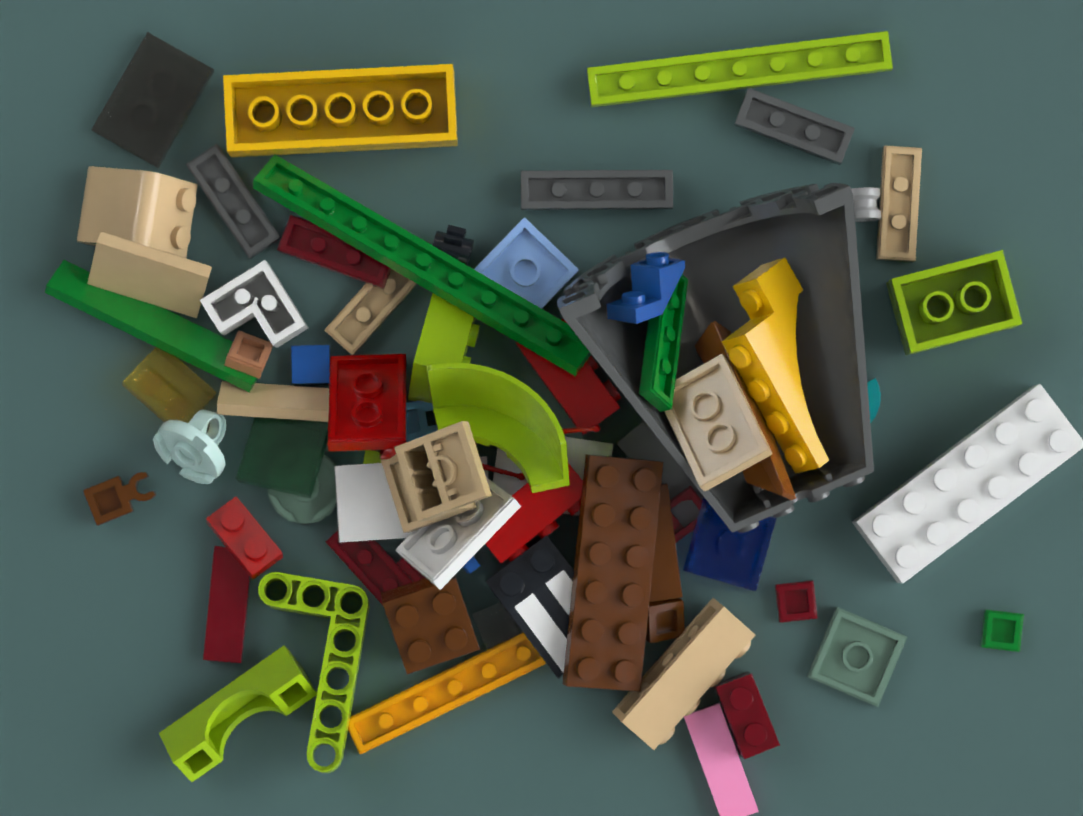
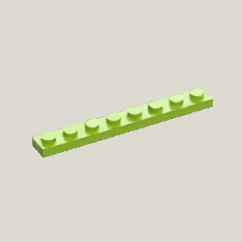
[587,31,893,107]

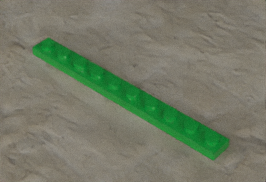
[253,154,591,376]

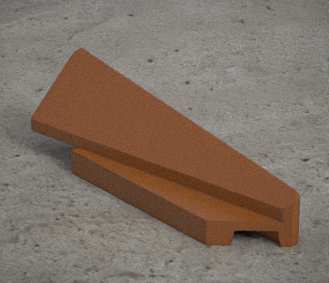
[695,321,796,501]

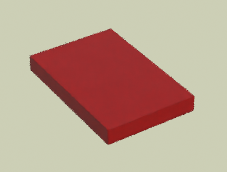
[328,354,407,452]

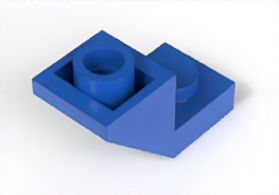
[607,252,685,324]

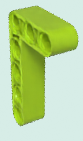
[258,572,370,773]

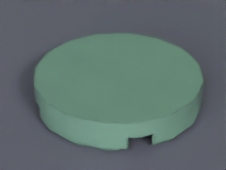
[267,448,337,524]

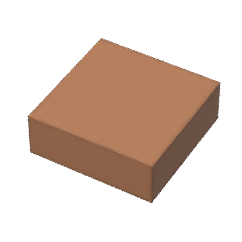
[224,330,273,379]

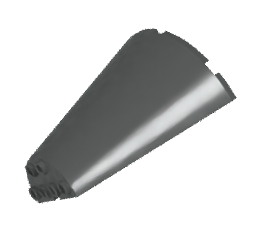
[557,183,874,533]

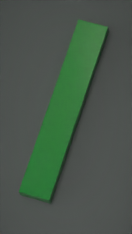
[45,260,258,393]

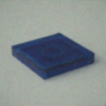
[683,497,777,591]

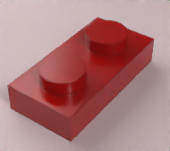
[206,496,283,580]

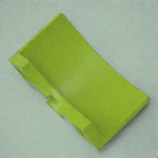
[426,363,570,493]

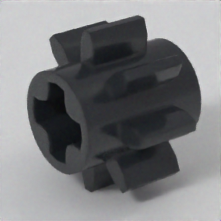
[433,225,474,266]

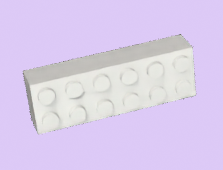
[852,384,1083,584]

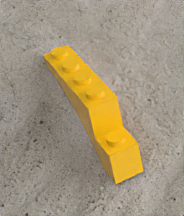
[722,257,829,474]

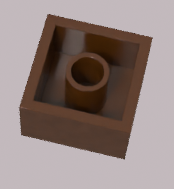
[381,575,480,674]

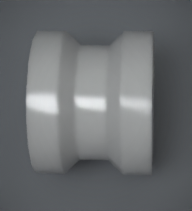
[851,187,881,222]

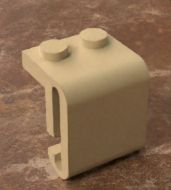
[77,166,198,258]

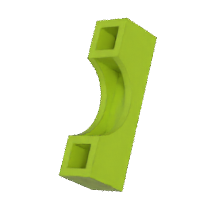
[159,645,317,782]

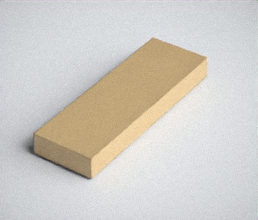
[876,146,922,262]
[324,270,417,355]
[217,381,329,422]

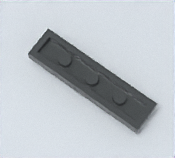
[521,170,673,210]

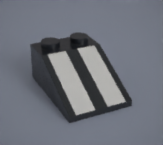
[485,535,574,679]

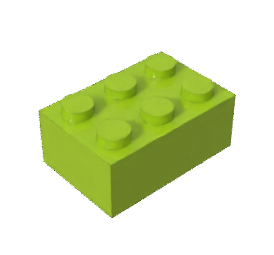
[886,250,1022,356]

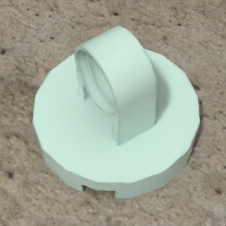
[153,409,226,484]

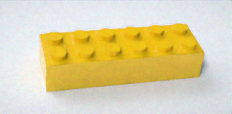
[223,64,458,157]

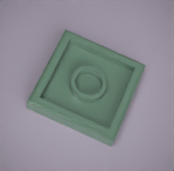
[807,607,907,707]

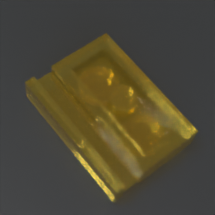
[122,347,217,423]

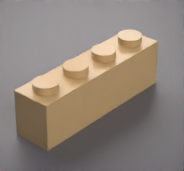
[612,598,755,750]

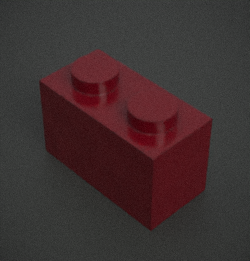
[714,671,780,759]

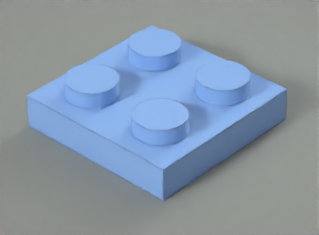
[474,217,579,309]

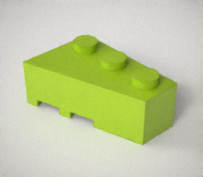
[408,293,480,403]

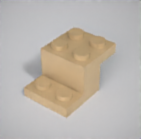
[381,421,492,533]

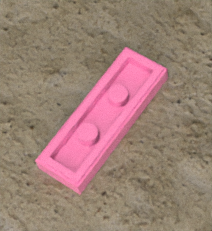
[684,703,759,816]

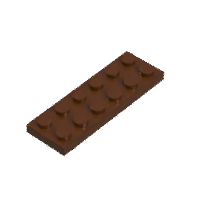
[562,454,664,691]

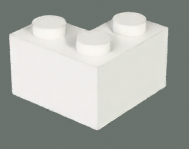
[200,260,309,348]

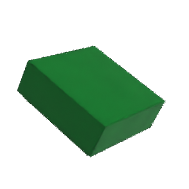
[980,609,1024,652]

